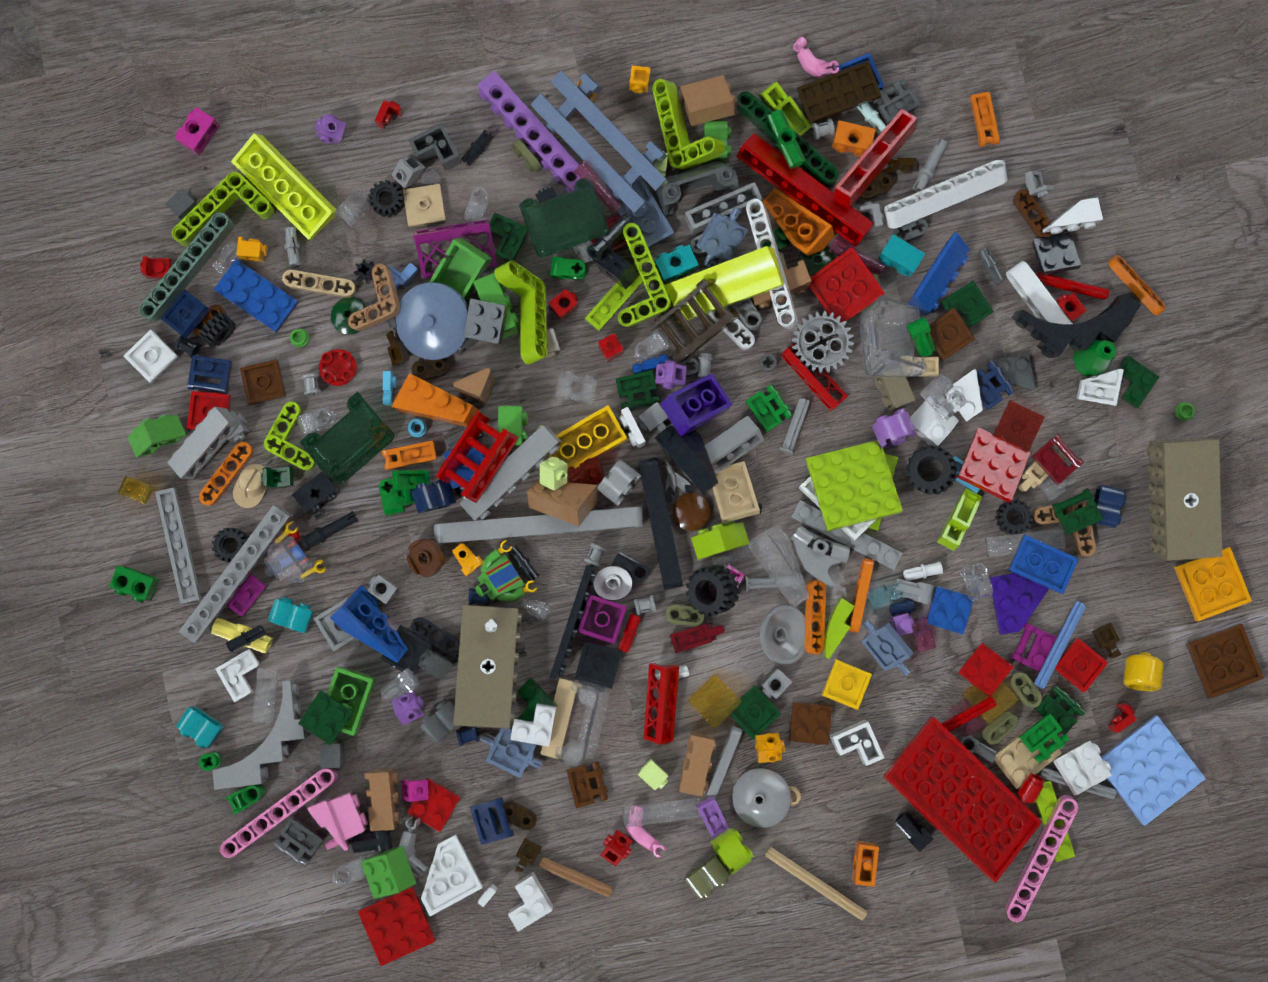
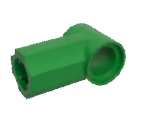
[906,317,935,357]

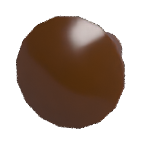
[672,493,711,531]

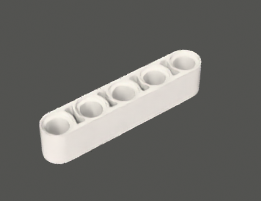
[1006,261,1072,324]

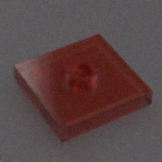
[993,400,1045,451]

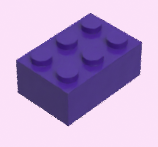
[660,373,733,436]

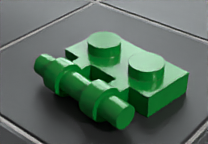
[745,384,793,433]
[392,470,430,506]
[1018,713,1070,764]

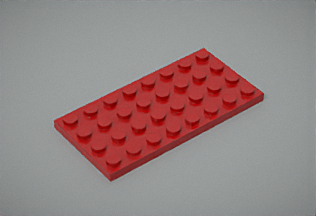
[882,716,1042,883]

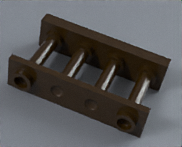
[651,279,740,363]

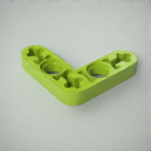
[264,402,316,471]

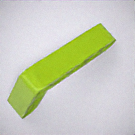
[652,79,725,170]
[172,172,274,246]
[618,223,672,328]
[494,260,547,365]

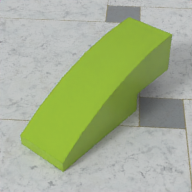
[758,81,812,136]
[937,488,982,551]
[823,598,855,659]

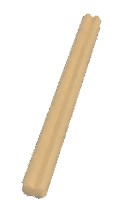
[765,847,867,920]

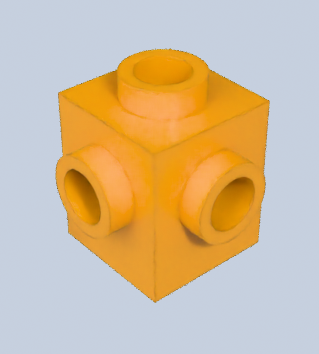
[755,733,785,763]

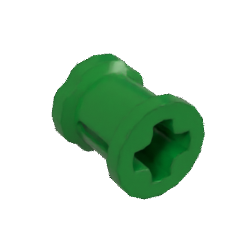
[199,751,222,771]

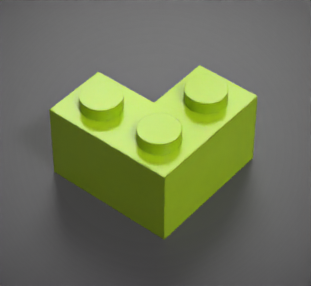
[691,520,750,560]

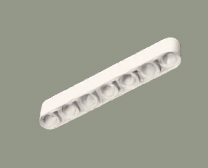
[884,160,1008,228]
[746,199,797,329]

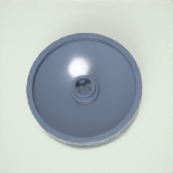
[396,282,469,360]

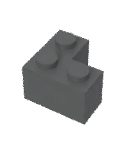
[408,123,462,171]

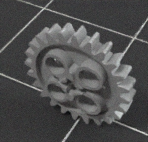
[791,311,854,374]

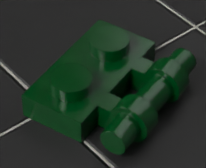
[615,370,660,411]
[1034,684,1086,735]

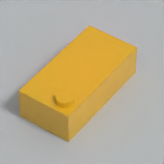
[548,405,628,475]

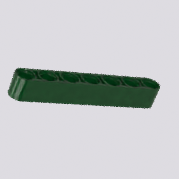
[736,91,839,187]

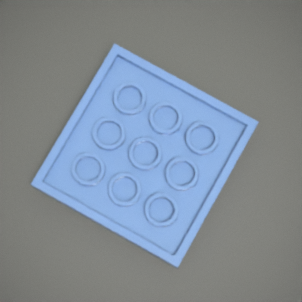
[1101,715,1206,826]

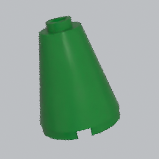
[1072,340,1116,377]

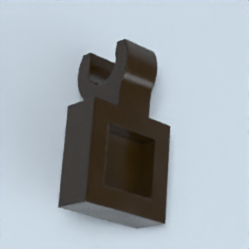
[884,158,920,174]
[386,331,409,366]
[1092,623,1121,658]
[514,838,542,875]

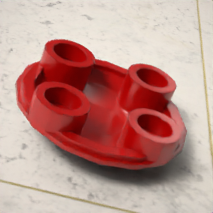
[319,349,357,386]

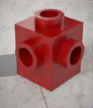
[600,830,633,867]

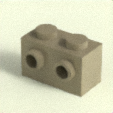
[874,365,915,411]

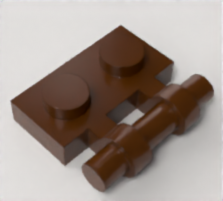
[566,761,608,808]

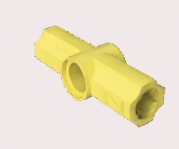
[211,618,273,653]

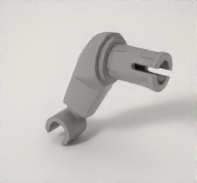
[399,816,428,877]

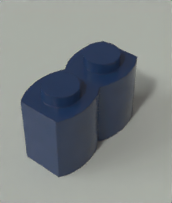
[411,479,456,514]
[1094,485,1126,528]

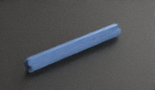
[1034,601,1086,689]

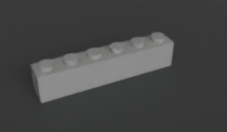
[459,425,562,521]

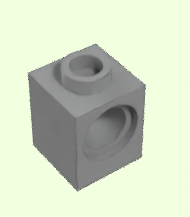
[367,575,400,604]
[760,668,792,699]

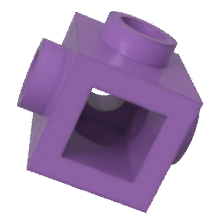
[314,114,346,144]
[655,361,687,389]
[392,690,425,725]

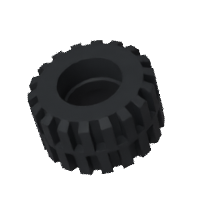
[906,445,958,495]
[686,565,740,616]

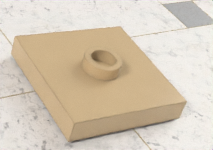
[403,184,446,228]

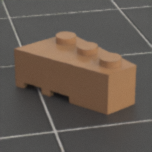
[750,260,811,310]
[527,479,598,526]
[678,732,716,797]
[365,768,400,831]

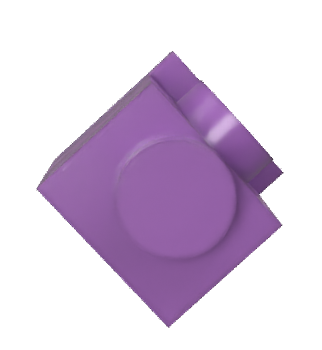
[889,612,914,636]

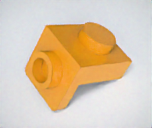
[629,65,650,93]

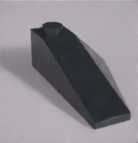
[655,426,719,495]

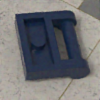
[188,355,232,394]
[470,797,514,845]

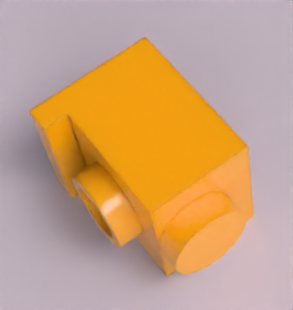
[236,237,268,262]

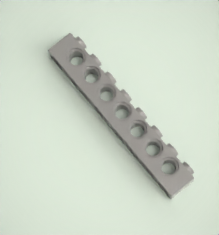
[179,505,293,643]

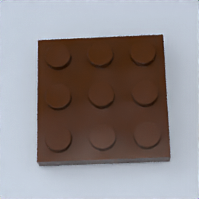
[1186,624,1264,698]

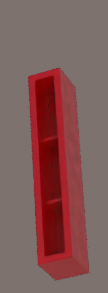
[833,109,917,209]

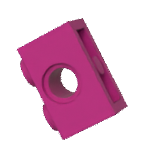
[175,107,220,156]

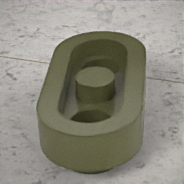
[512,139,542,173]
[665,605,704,626]
[1009,672,1042,708]
[983,711,1018,745]

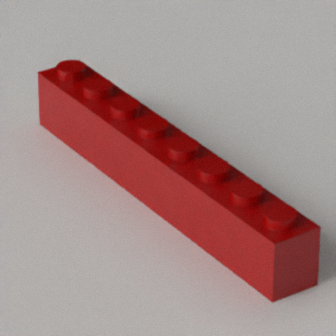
[736,133,874,247]

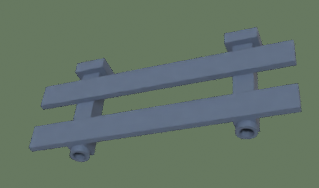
[531,71,667,213]

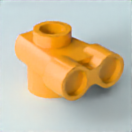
[452,543,483,577]

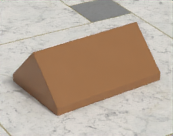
[453,367,496,405]

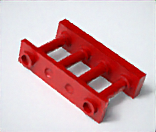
[436,411,519,503]

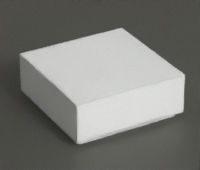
[478,884,498,907]

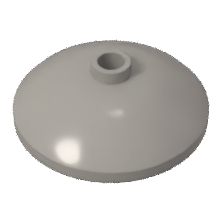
[760,605,806,664]
[732,768,791,828]

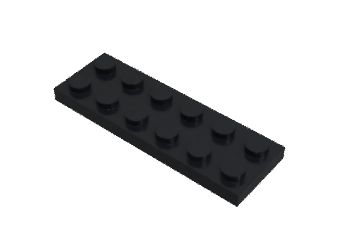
[549,565,597,680]

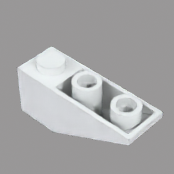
[1043,198,1103,234]

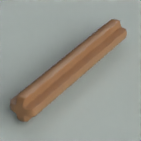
[539,857,613,897]

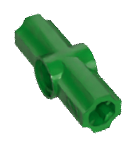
[767,109,806,169]

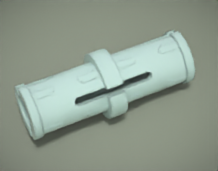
[857,103,886,135]

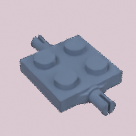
[696,207,748,267]
[861,619,913,676]
[480,728,543,778]

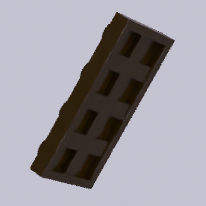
[797,61,881,125]

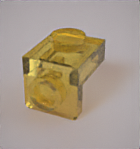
[118,476,154,505]

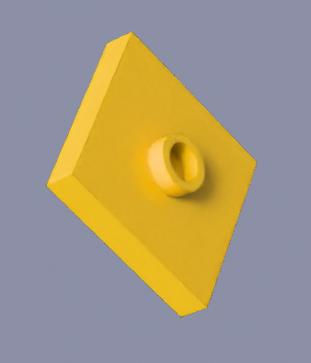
[821,659,872,710]

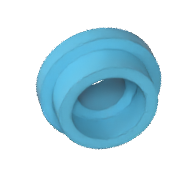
[408,418,427,437]

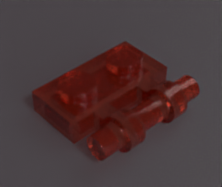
[567,456,605,485]

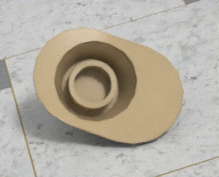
[233,464,267,508]

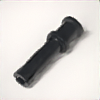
[587,214,633,261]
[300,511,359,551]

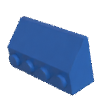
[907,232,970,316]

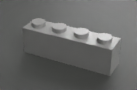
[684,182,762,235]
[167,407,240,480]
[705,416,764,474]

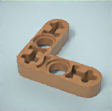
[348,264,400,331]
[1031,502,1096,557]

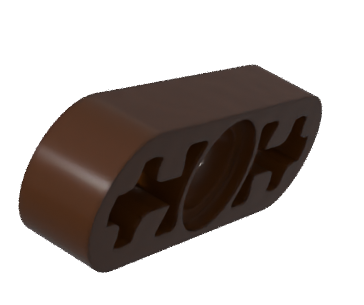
[1013,190,1051,238]

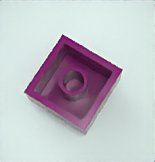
[578,595,627,644]

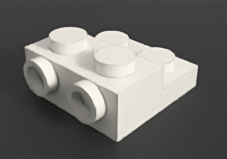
[1053,741,1112,796]

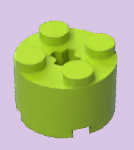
[710,828,754,875]

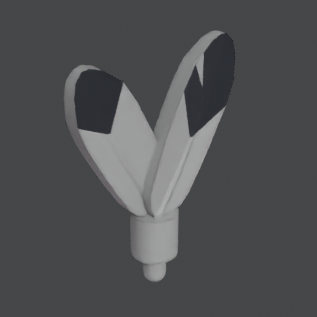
[664,461,693,502]

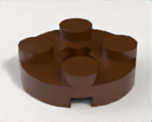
[407,538,445,577]

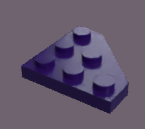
[989,573,1049,635]

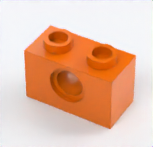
[831,120,876,157]
[851,841,879,887]

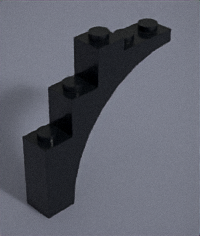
[1011,294,1141,358]

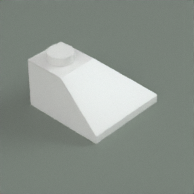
[910,395,959,446]

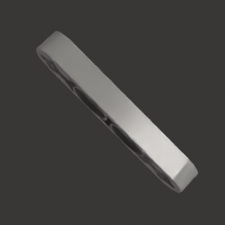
[705,726,742,798]

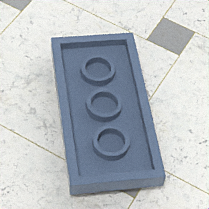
[604,176,674,253]

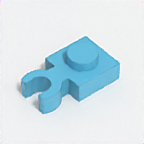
[383,371,397,406]

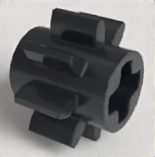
[353,259,374,284]

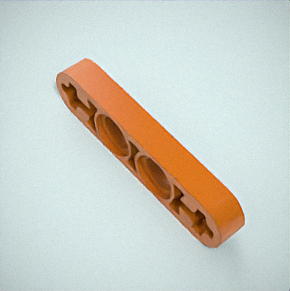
[1108,255,1166,316]
[199,442,254,506]
[848,558,874,633]
[804,579,826,655]

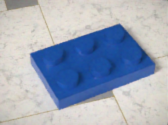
[1008,535,1078,594]

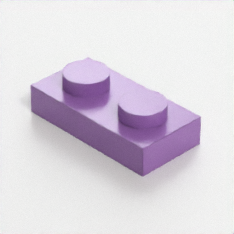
[696,796,729,839]

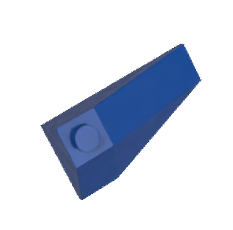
[330,585,408,663]

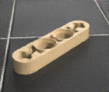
[282,270,357,298]

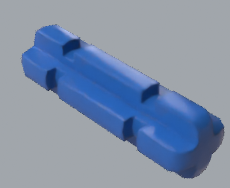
[632,354,669,374]

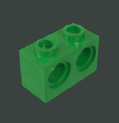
[109,565,160,603]

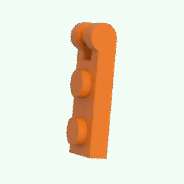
[970,92,1000,147]
[381,440,438,471]

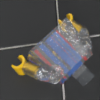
[264,521,326,583]

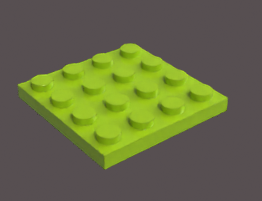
[805,440,903,532]

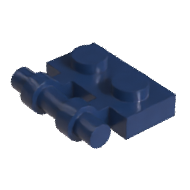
[977,361,1015,410]

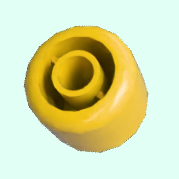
[1123,652,1164,691]

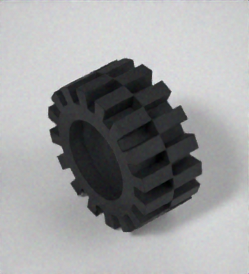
[368,180,404,217]
[199,313,236,348]
[995,500,1033,535]
[211,528,248,562]

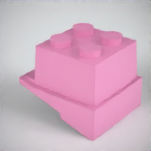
[308,791,368,851]

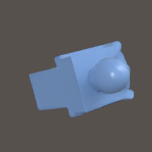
[389,263,419,290]

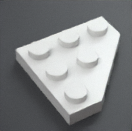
[421,834,483,916]

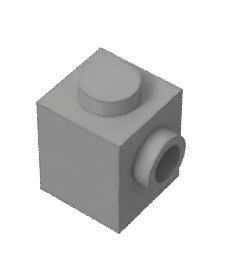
[392,154,425,188]

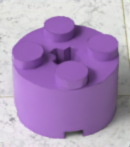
[872,409,917,449]

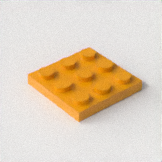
[1174,547,1252,621]

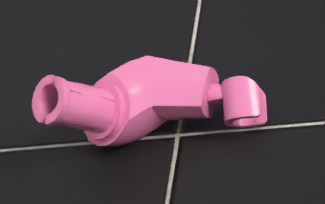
[793,37,839,78]
[625,806,667,857]

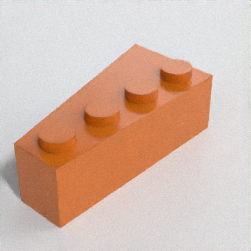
[391,373,480,427]

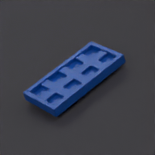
[214,259,299,333]

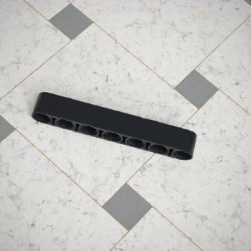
[638,457,683,590]

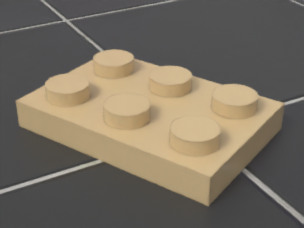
[712,461,760,523]
[994,722,1062,789]

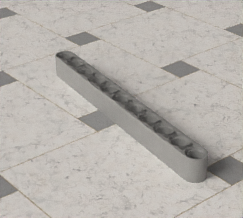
[434,507,644,544]

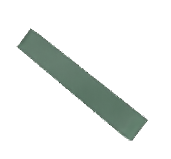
[139,212,234,322]

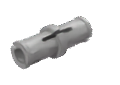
[284,227,301,267]

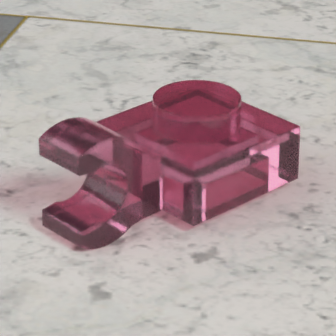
[913,617,936,652]

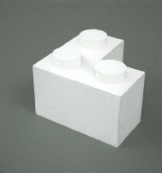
[829,720,884,766]
[508,872,553,932]

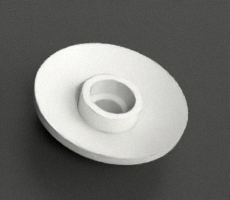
[594,566,632,600]

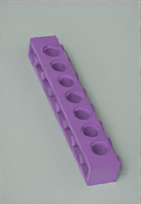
[477,71,594,201]

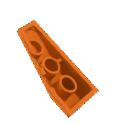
[762,188,835,256]

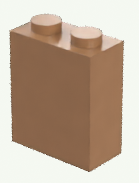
[680,75,737,126]

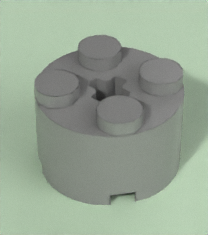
[597,460,642,506]

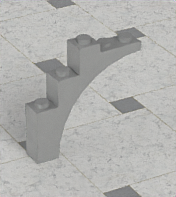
[212,680,310,790]

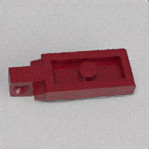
[670,623,724,653]

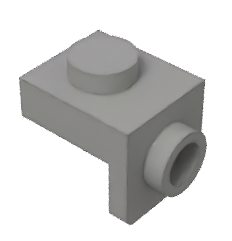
[1025,171,1055,198]
[857,202,885,231]
[228,411,249,442]

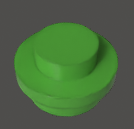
[290,328,309,348]
[1175,402,1195,421]

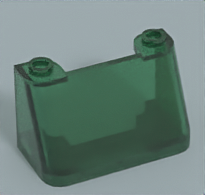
[519,177,609,257]
[300,392,395,484]

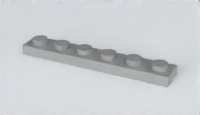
[155,487,202,604]
[791,500,903,570]

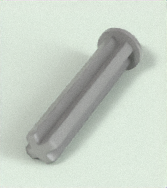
[779,398,810,455]
[744,575,803,592]

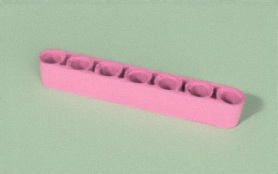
[220,768,338,858]
[1005,795,1078,922]

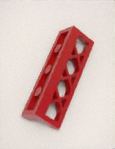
[780,343,848,412]
[643,663,679,745]

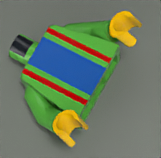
[475,540,538,602]

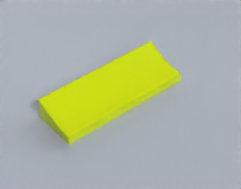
[231,133,340,240]
[664,246,784,320]

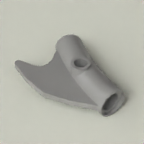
[791,525,850,587]

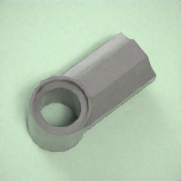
[893,579,934,605]

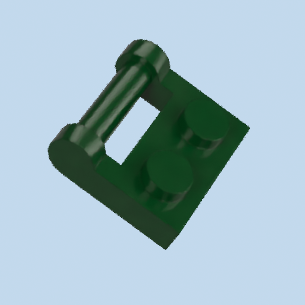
[1051,488,1103,536]

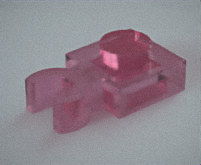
[952,699,985,736]

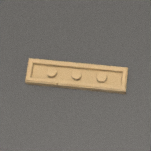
[541,678,578,759]

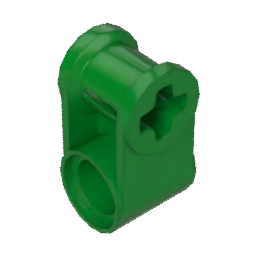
[550,257,587,280]
[379,479,405,517]
[225,784,266,815]

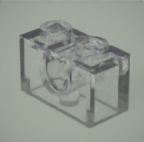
[555,371,598,405]
[920,374,968,421]

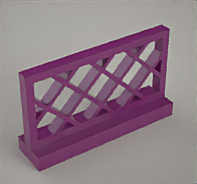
[413,219,497,278]

